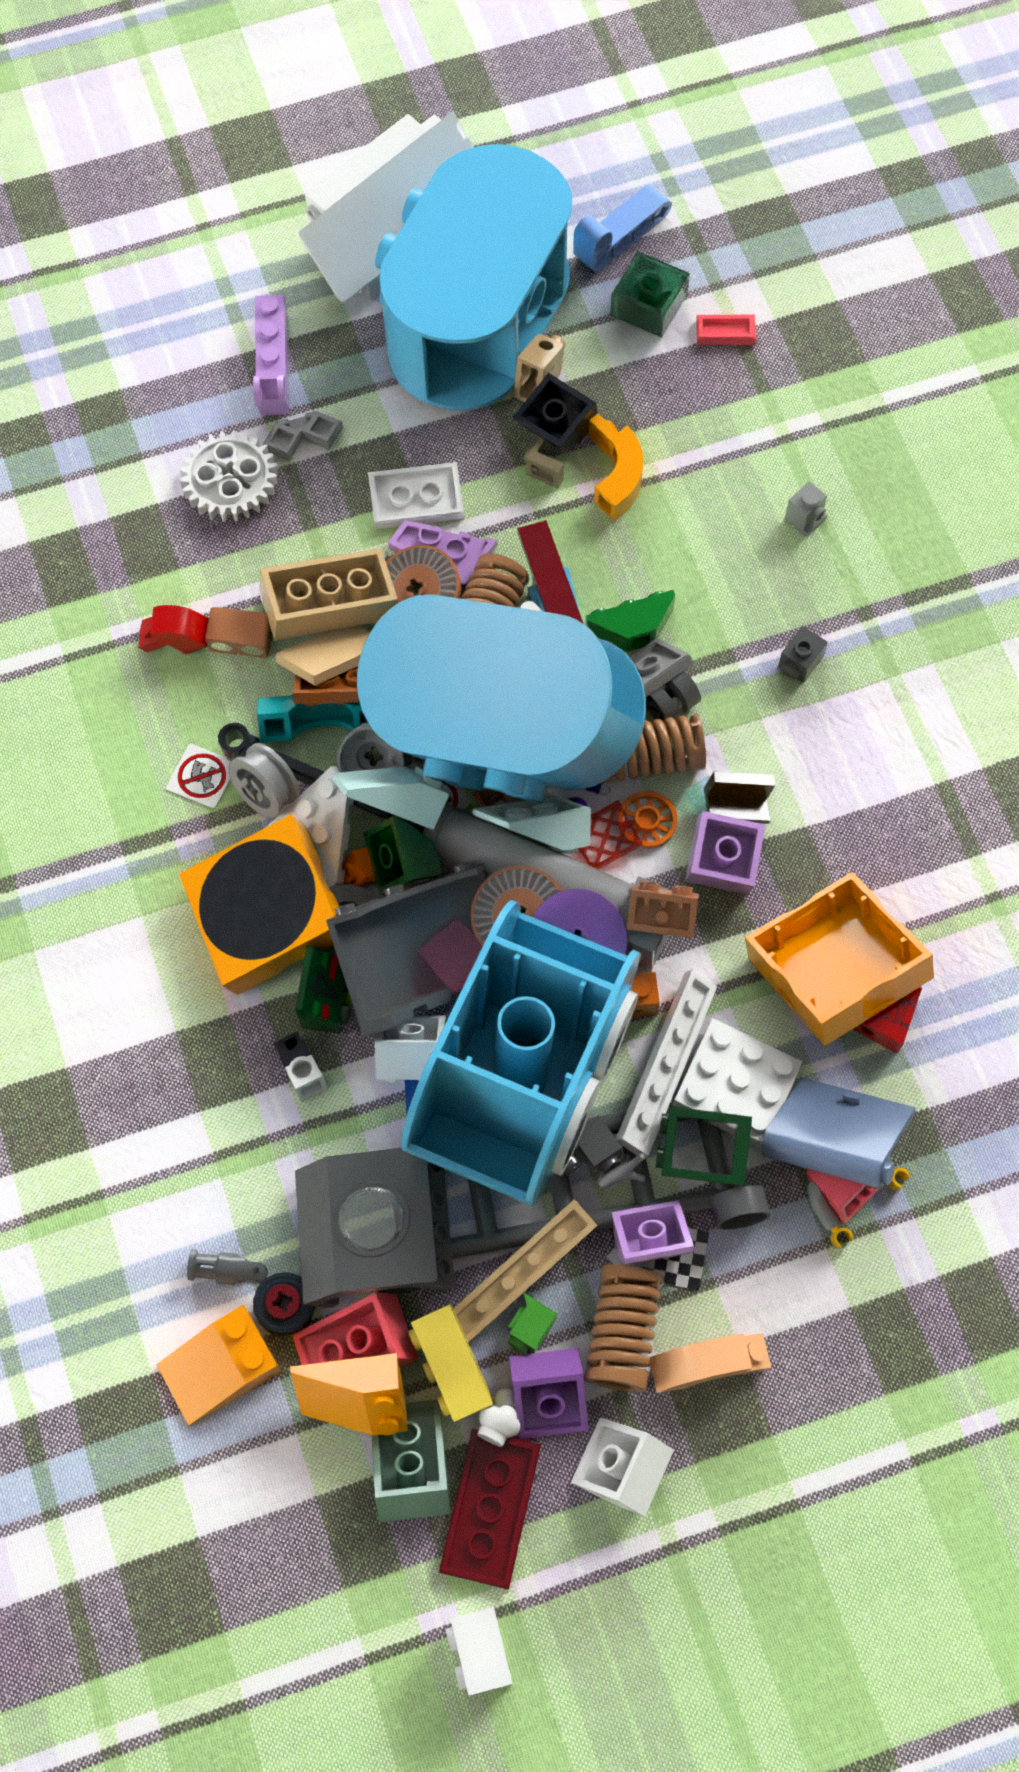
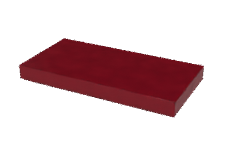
[439,1428,541,1590]

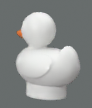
[477,1388,520,1447]

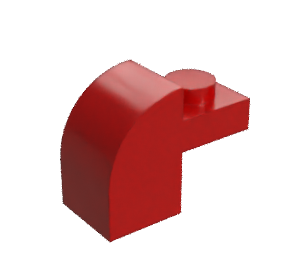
[138,605,209,654]

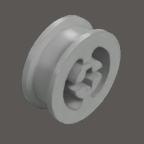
[229,743,299,818]

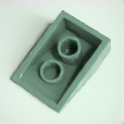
[371,1400,451,1523]

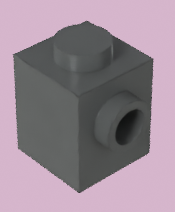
[778,626,828,683]

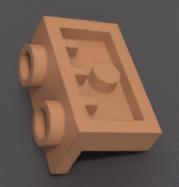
[626,881,699,938]

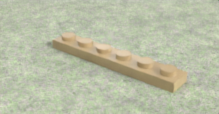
[454,1199,598,1342]

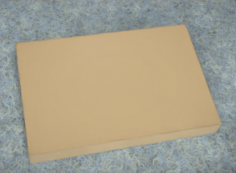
[276,626,370,686]

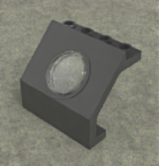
[295,1148,455,1308]

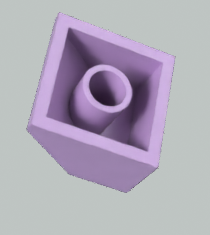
[611,1200,694,1265]

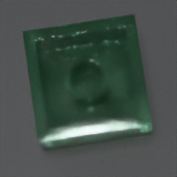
[610,251,690,338]

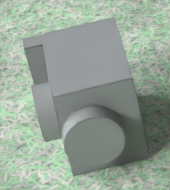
[785,481,828,537]

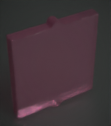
[417,918,483,995]

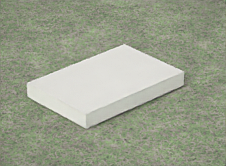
[368,462,464,530]

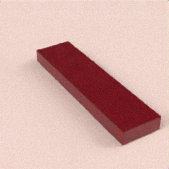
[517,520,584,624]

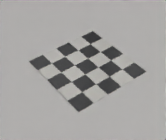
[642,1228,709,1291]

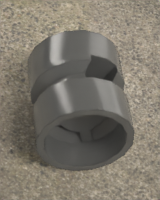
[645,671,701,721]

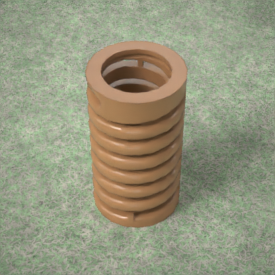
[461,553,529,607]
[602,714,706,784]
[584,1264,664,1393]

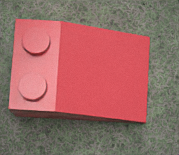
[292,1292,419,1368]

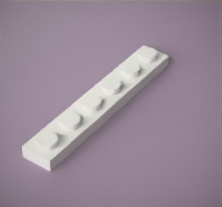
[616,969,717,1157]

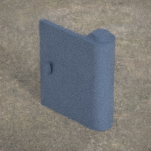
[761,1077,916,1189]

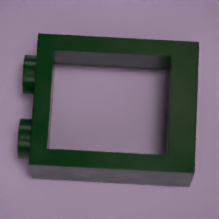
[655,1106,752,1186]

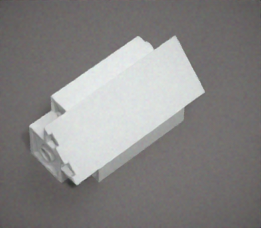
[298,111,474,303]

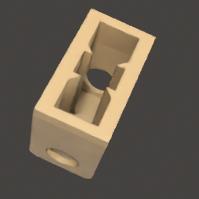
[513,334,566,402]

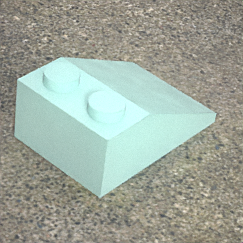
[332,766,450,830]
[473,795,591,853]

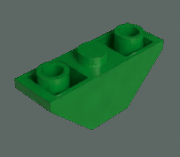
[585,590,675,652]

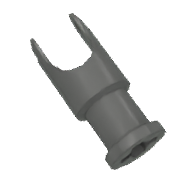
[187,1249,268,1285]

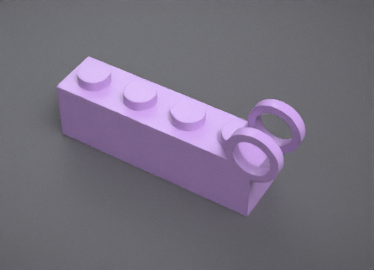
[253,295,289,416]

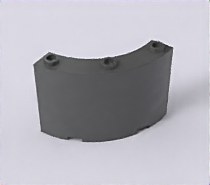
[326,861,488,1037]

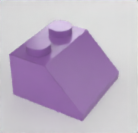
[509,1348,589,1440]

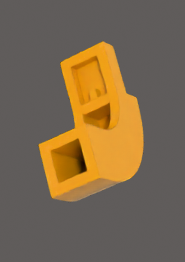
[588,414,643,522]

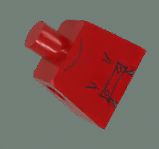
[853,987,922,1054]

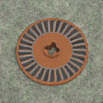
[386,545,461,604]
[471,866,563,947]

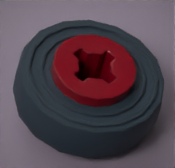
[253,1272,315,1336]

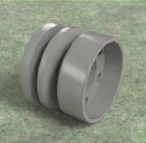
[337,721,410,772]

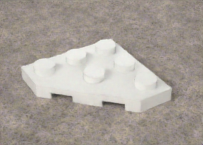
[267,766,354,887]

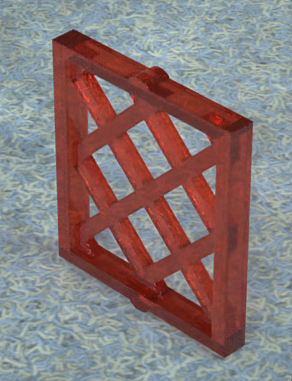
[578,800,643,869]

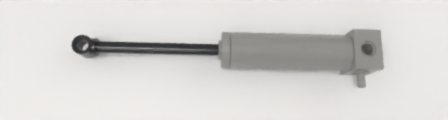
[218,723,669,971]

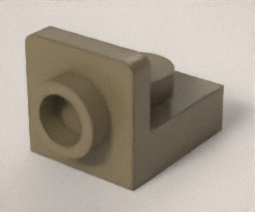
[524,437,564,489]

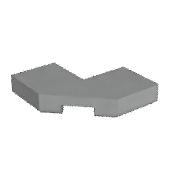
[262,411,343,461]

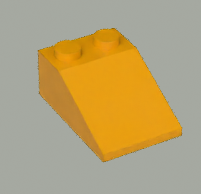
[156,1305,282,1426]
[290,1353,408,1436]

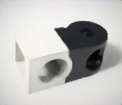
[274,1031,327,1101]

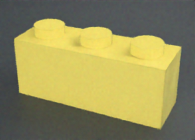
[408,1303,494,1422]

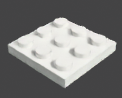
[672,1018,802,1148]

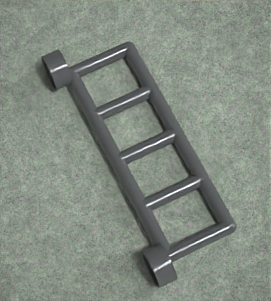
[377,1102,771,1294]

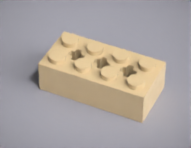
[259,548,398,641]

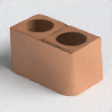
[205,607,273,658]

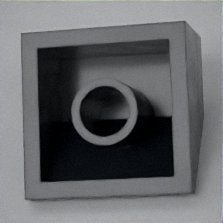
[513,373,598,450]

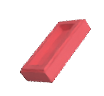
[696,314,756,345]

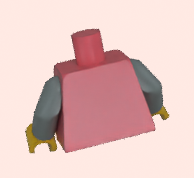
[806,1161,910,1249]

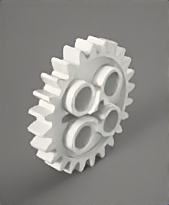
[180,431,278,522]

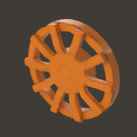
[618,791,678,849]

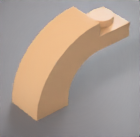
[650,1333,772,1393]

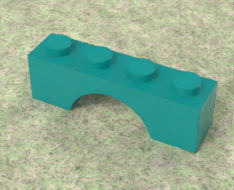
[257,695,367,743]

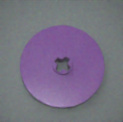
[533,889,628,955]

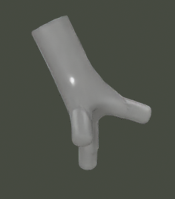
[596,1154,645,1190]

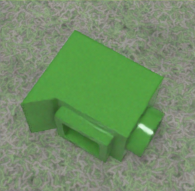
[507,1293,557,1354]

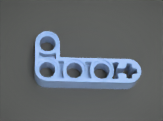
[573,184,672,272]

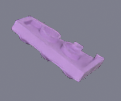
[388,520,498,591]

